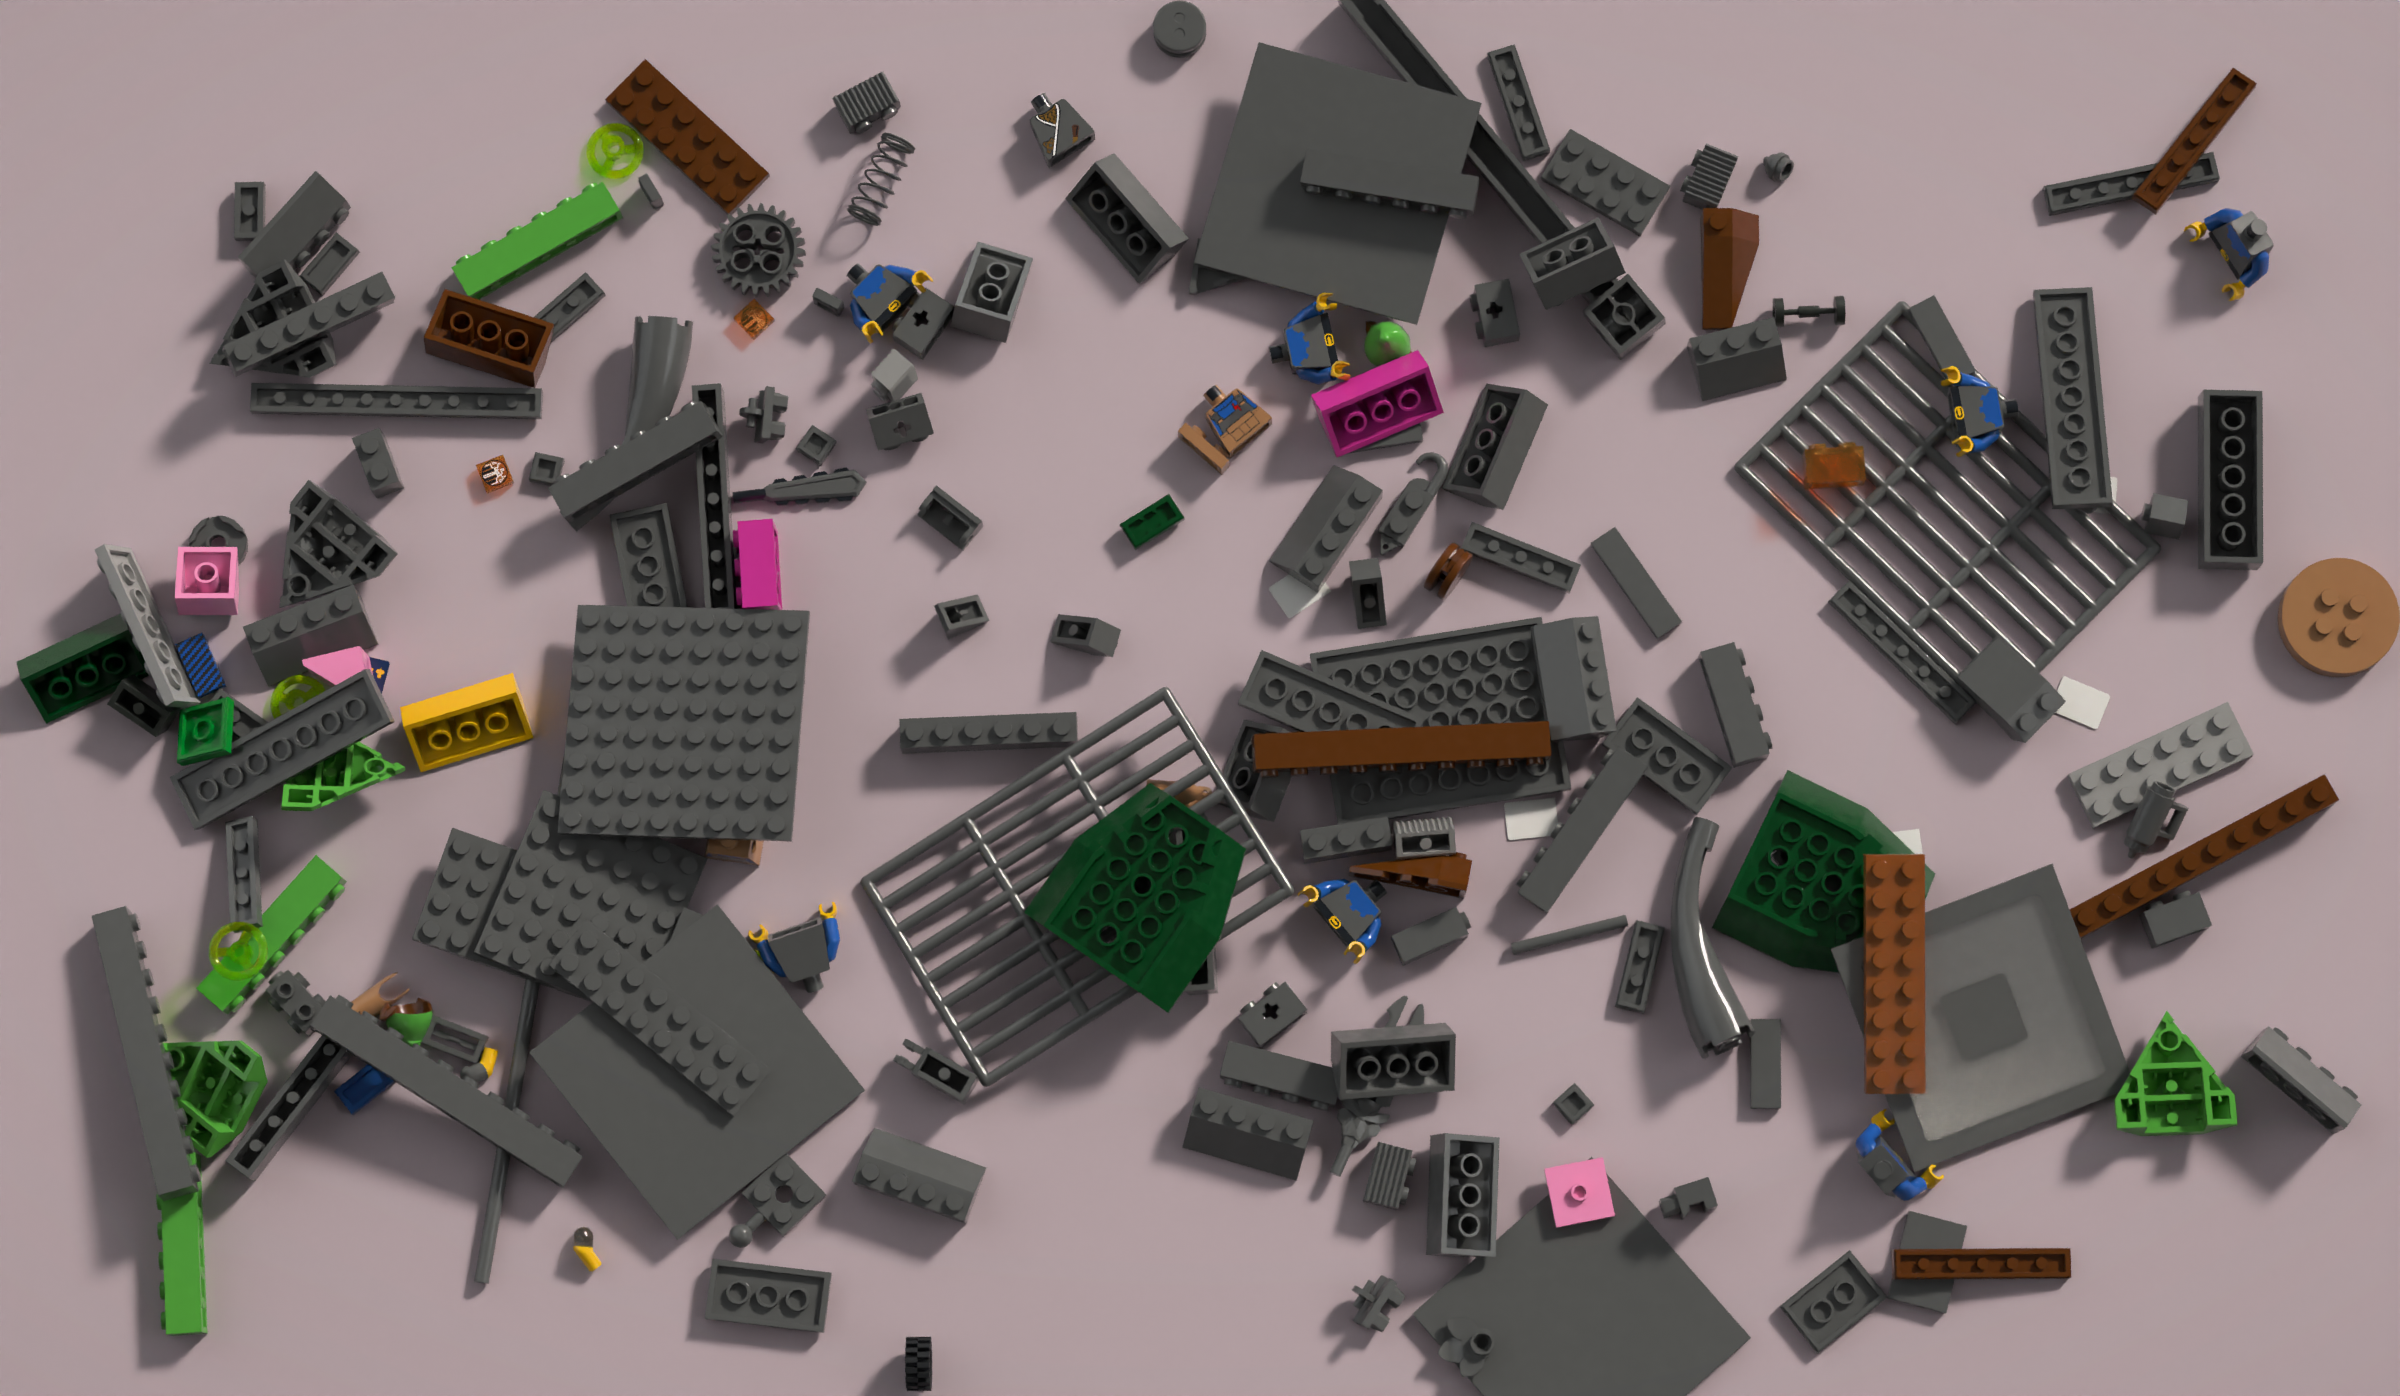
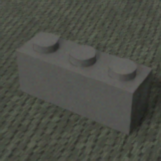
[1300,816,1393,864]

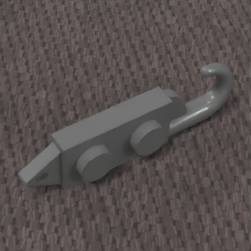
[1378,452,1448,555]

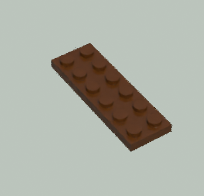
[605,59,770,215]

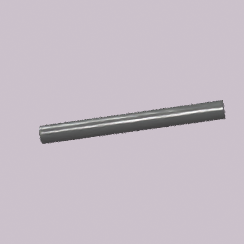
[1511,915,1628,955]

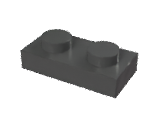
[234,182,266,241]

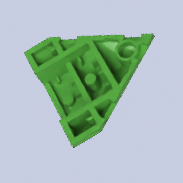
[281,742,405,811]
[2114,1011,2238,1136]
[163,1040,268,1158]

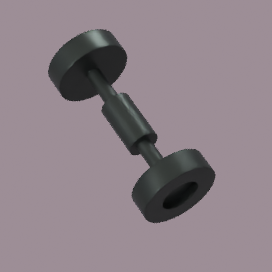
[1772,296,1846,327]

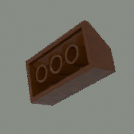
[424,289,554,388]

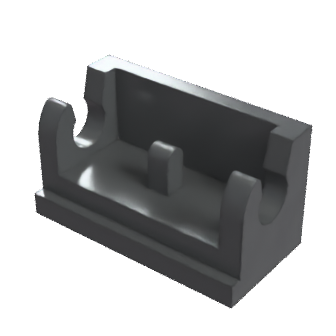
[917,485,983,551]

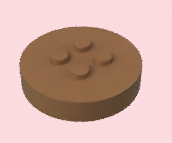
[2278,558,2400,677]

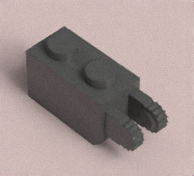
[893,1039,979,1105]

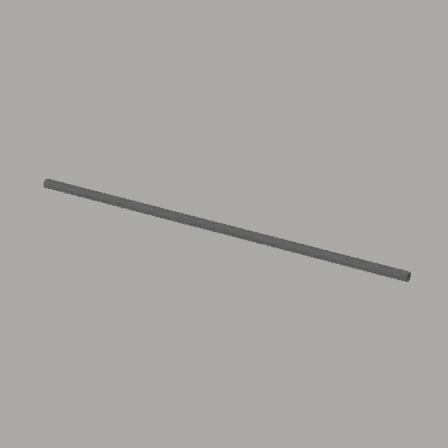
[474,751,565,1284]

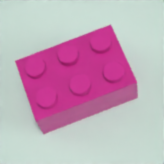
[733,519,782,610]

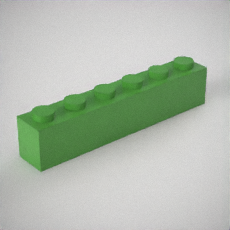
[451,182,623,300]
[196,855,347,1015]
[156,1152,208,1336]

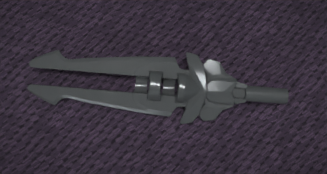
[1330,996,1424,1177]

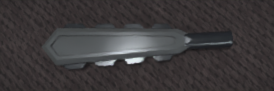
[733,467,867,506]

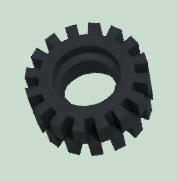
[905,1336,932,1391]

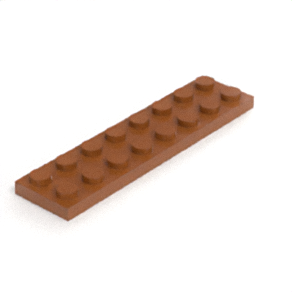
[1863,854,1926,1094]

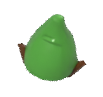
[1364,321,1412,367]
[380,998,434,1047]

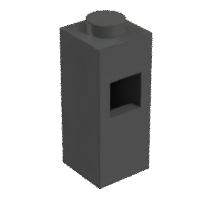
[1391,907,1471,966]

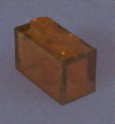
[1802,442,1866,489]

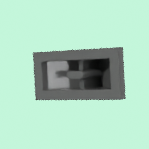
[934,594,990,640]

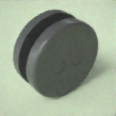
[1153,0,1206,58]

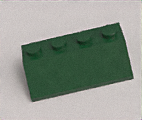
[16,613,149,724]

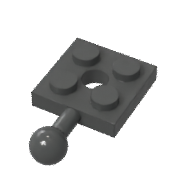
[729,1153,827,1248]

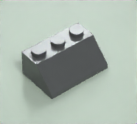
[1519,217,1626,310]
[1687,317,1787,401]
[1216,720,1292,822]

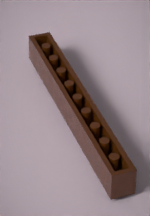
[1251,721,1551,778]
[2070,774,2339,939]

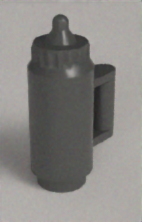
[2124,781,2189,858]

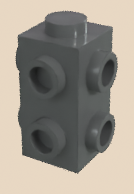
[266,970,326,1036]

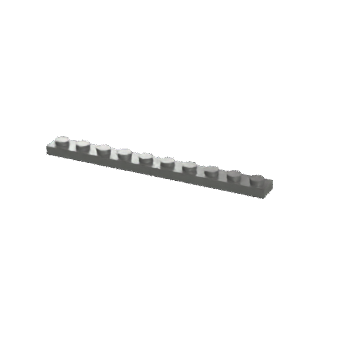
[250,383,543,419]

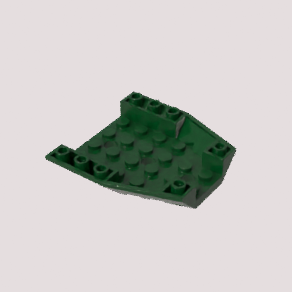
[1712,770,1935,973]
[1024,783,1247,1013]

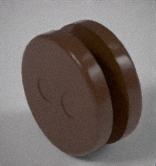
[1424,543,1473,600]

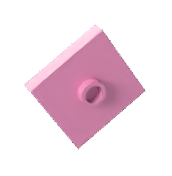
[1544,1157,1615,1228]

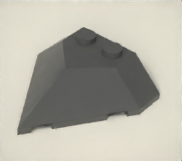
[209,260,336,378]
[279,480,398,608]

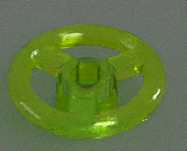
[586,123,644,179]
[270,675,326,719]
[209,922,268,981]

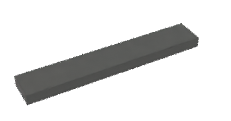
[2043,152,2220,216]
[1828,580,1977,724]

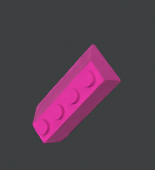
[1311,350,1444,458]

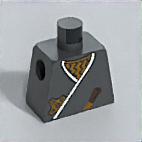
[1030,93,1095,168]

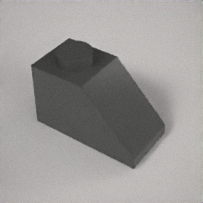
[1349,558,1387,629]
[1050,614,1121,657]

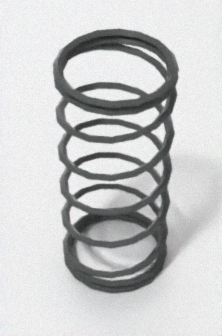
[847,132,915,226]

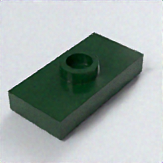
[1120,494,1185,551]

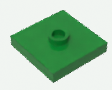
[177,697,234,766]

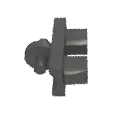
[739,386,788,444]
[1352,1275,1405,1332]

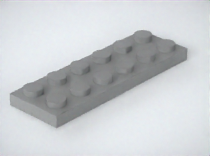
[94,544,201,708]
[2067,702,2254,828]

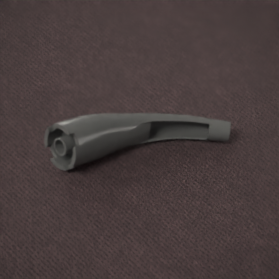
[560,316,693,532]
[1671,817,1755,1059]

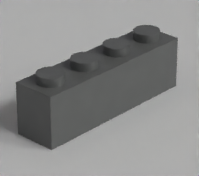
[1698,642,1772,768]
[1220,1041,1338,1111]

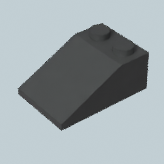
[950,242,1033,343]
[1956,636,2066,743]

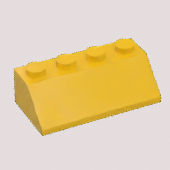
[400,673,533,772]

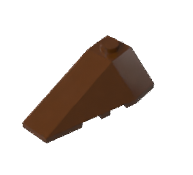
[1700,208,1759,330]
[1349,852,1472,899]

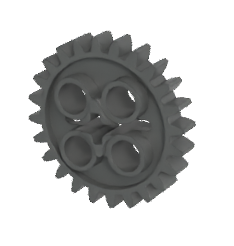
[711,203,806,297]

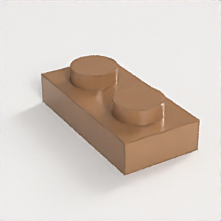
[1178,423,1229,475]

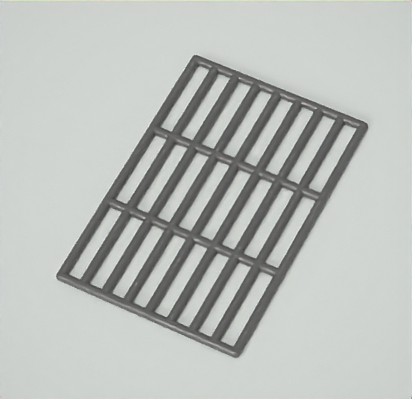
[1734,301,2161,717]
[860,687,1294,1087]

